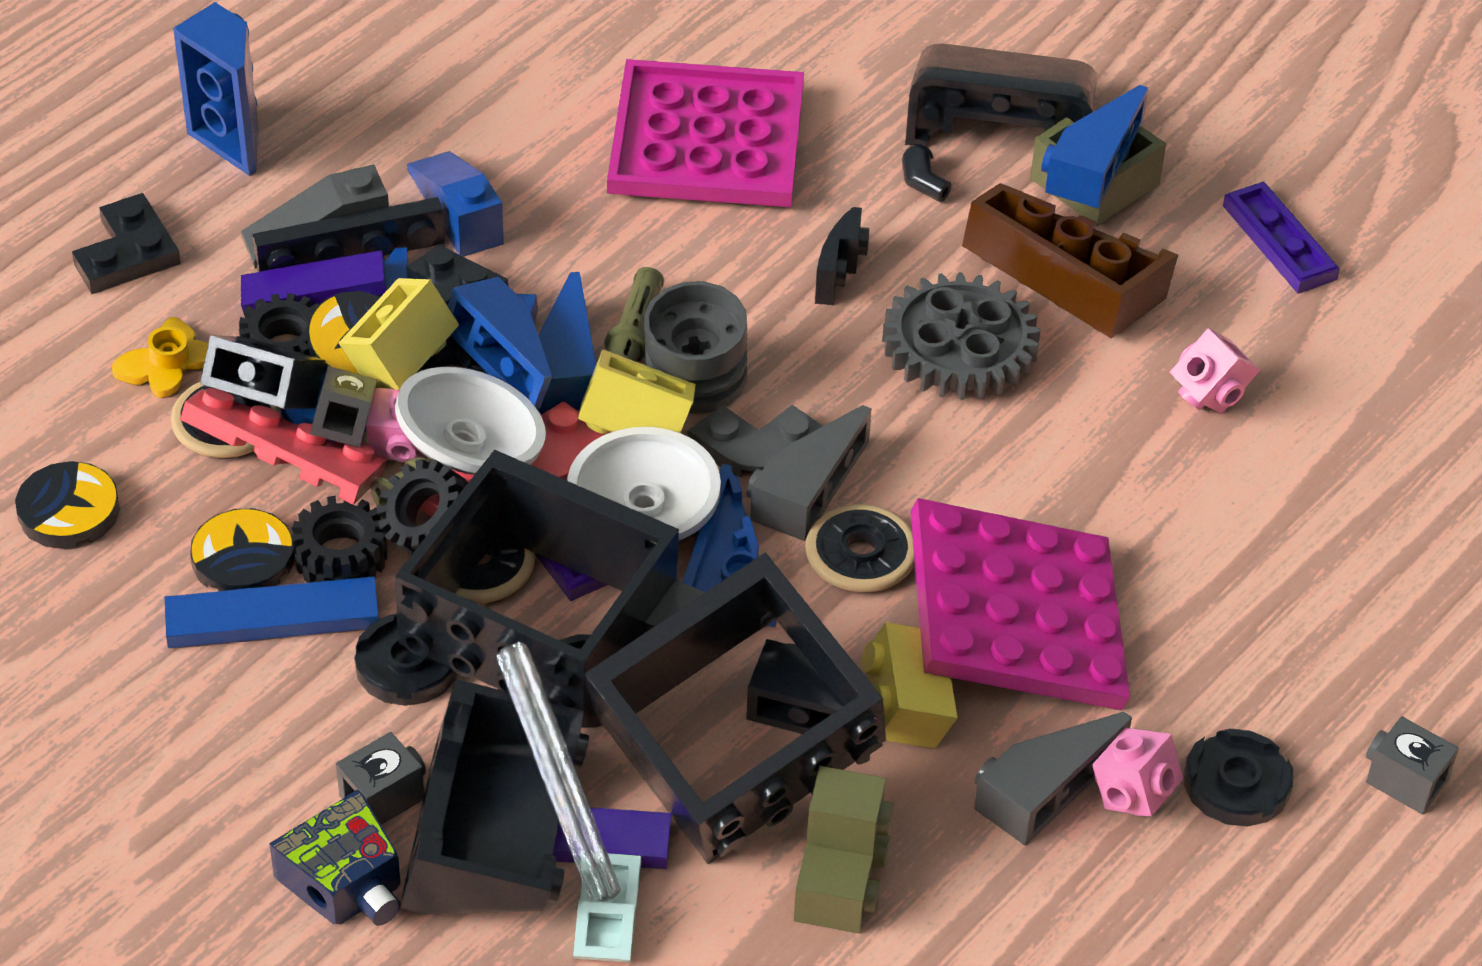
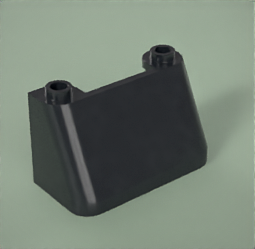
[905,43,1097,147]
[400,679,589,914]

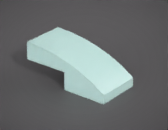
[573,852,641,963]

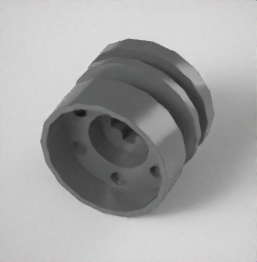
[644,281,747,413]

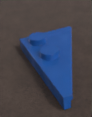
[682,464,777,627]

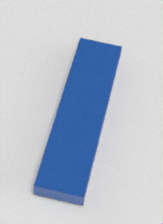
[164,576,379,648]

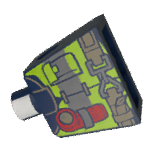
[269,790,401,926]

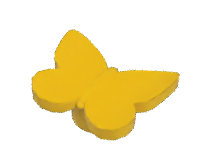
[112,317,209,398]

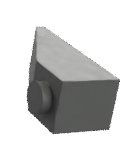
[241,164,389,268]
[746,405,872,541]
[974,711,1132,845]

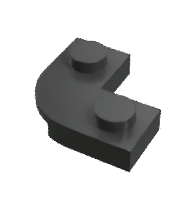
[688,405,823,478]

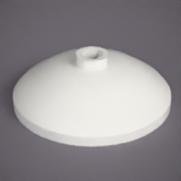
[395,367,546,475]
[567,427,721,544]

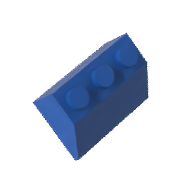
[173,2,259,176]

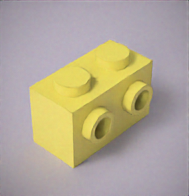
[339,278,459,391]
[578,349,696,435]
[861,622,958,749]

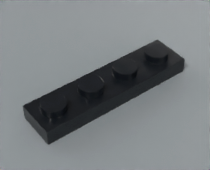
[252,197,445,272]

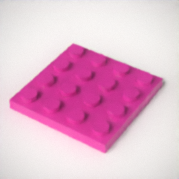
[607,59,804,207]
[910,498,1130,710]

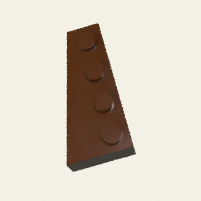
[962,183,1178,339]

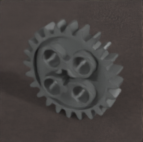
[882,272,1040,400]

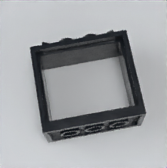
[395,449,679,728]
[584,552,886,864]

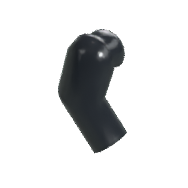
[902,144,952,202]

